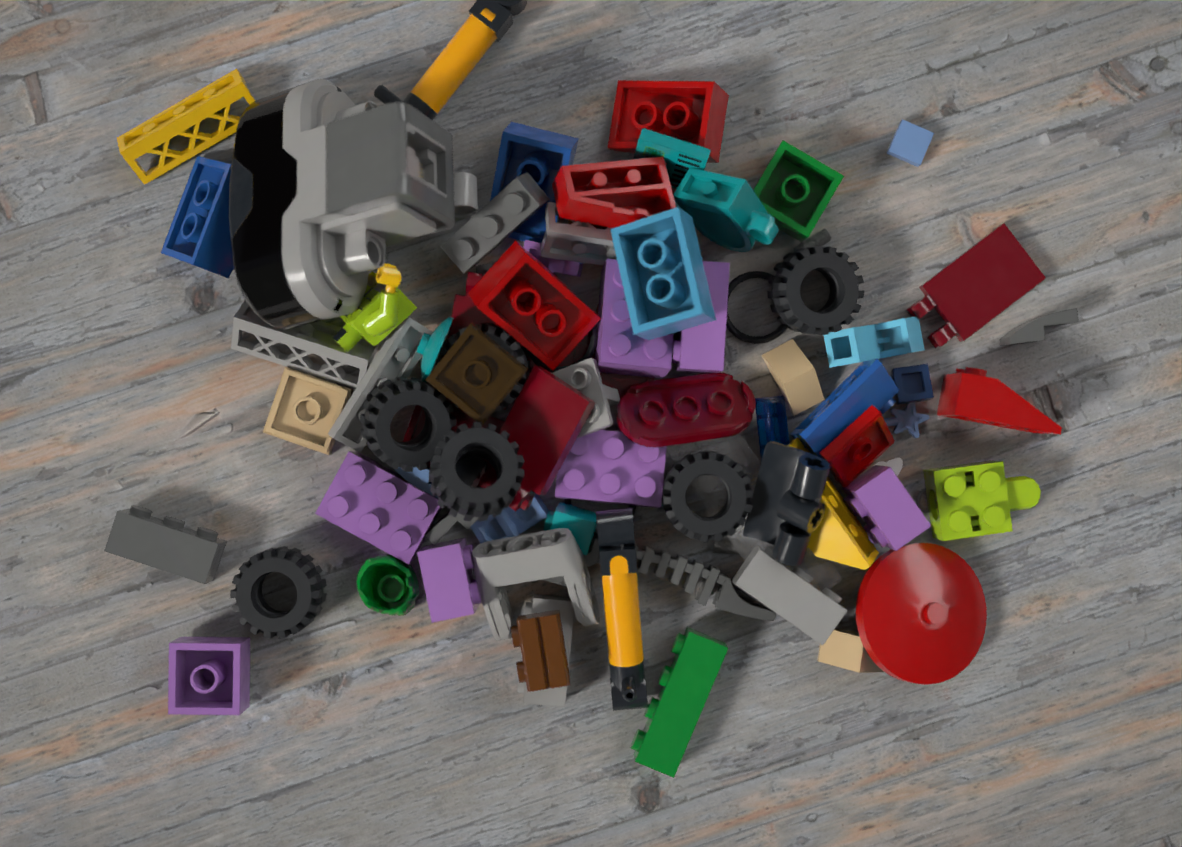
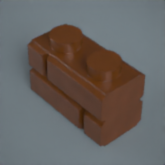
[511,610,570,692]

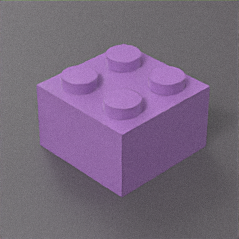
[842,465,931,551]
[417,537,481,623]
[168,637,250,715]

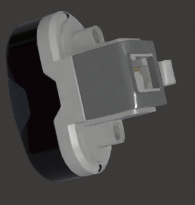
[229,79,478,330]

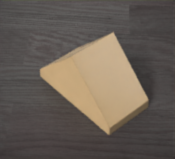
[761,339,825,416]
[817,628,884,673]

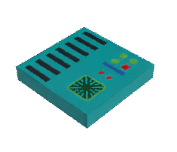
[633,128,711,189]

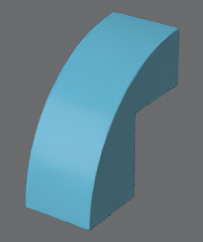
[824,317,925,368]

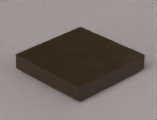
[426,323,528,426]

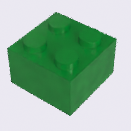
[753,140,844,243]

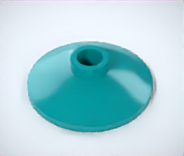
[416,316,454,383]

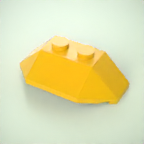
[788,437,879,570]

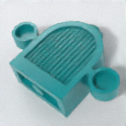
[673,168,779,252]

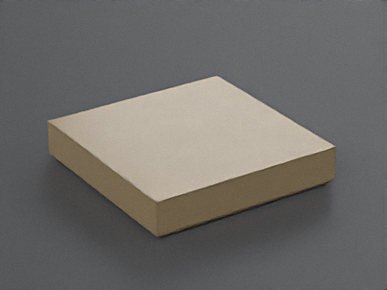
[263,367,353,455]

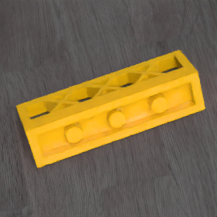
[117,68,264,185]

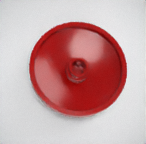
[856,543,987,685]

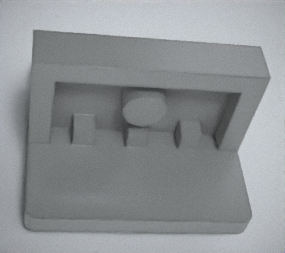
[552,358,620,438]

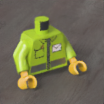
[333,263,417,352]

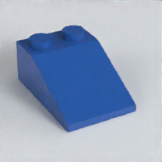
[490,122,579,243]

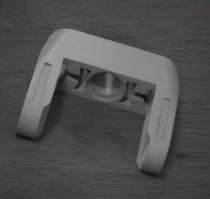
[472,528,600,641]

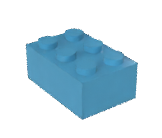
[610,207,716,340]

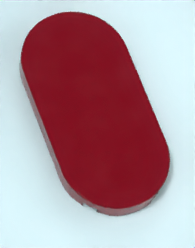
[617,372,756,447]

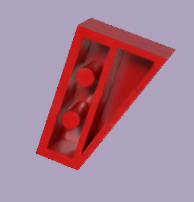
[552,157,676,228]

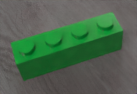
[631,627,728,778]

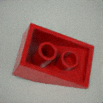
[607,80,729,163]
[468,240,601,371]
[937,367,1062,435]

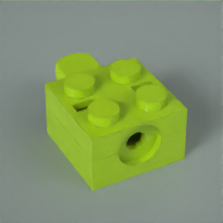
[923,460,1041,541]

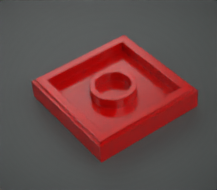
[820,405,895,488]

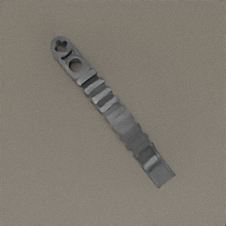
[520,534,777,621]

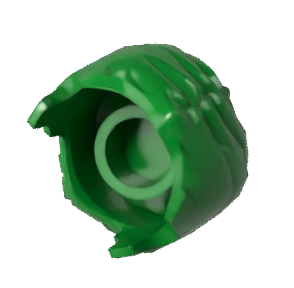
[357,554,419,616]

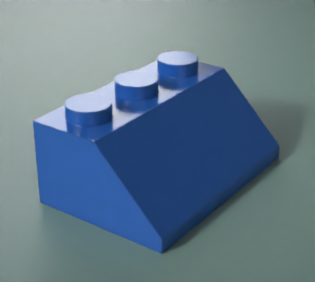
[161,156,260,279]
[790,359,899,459]

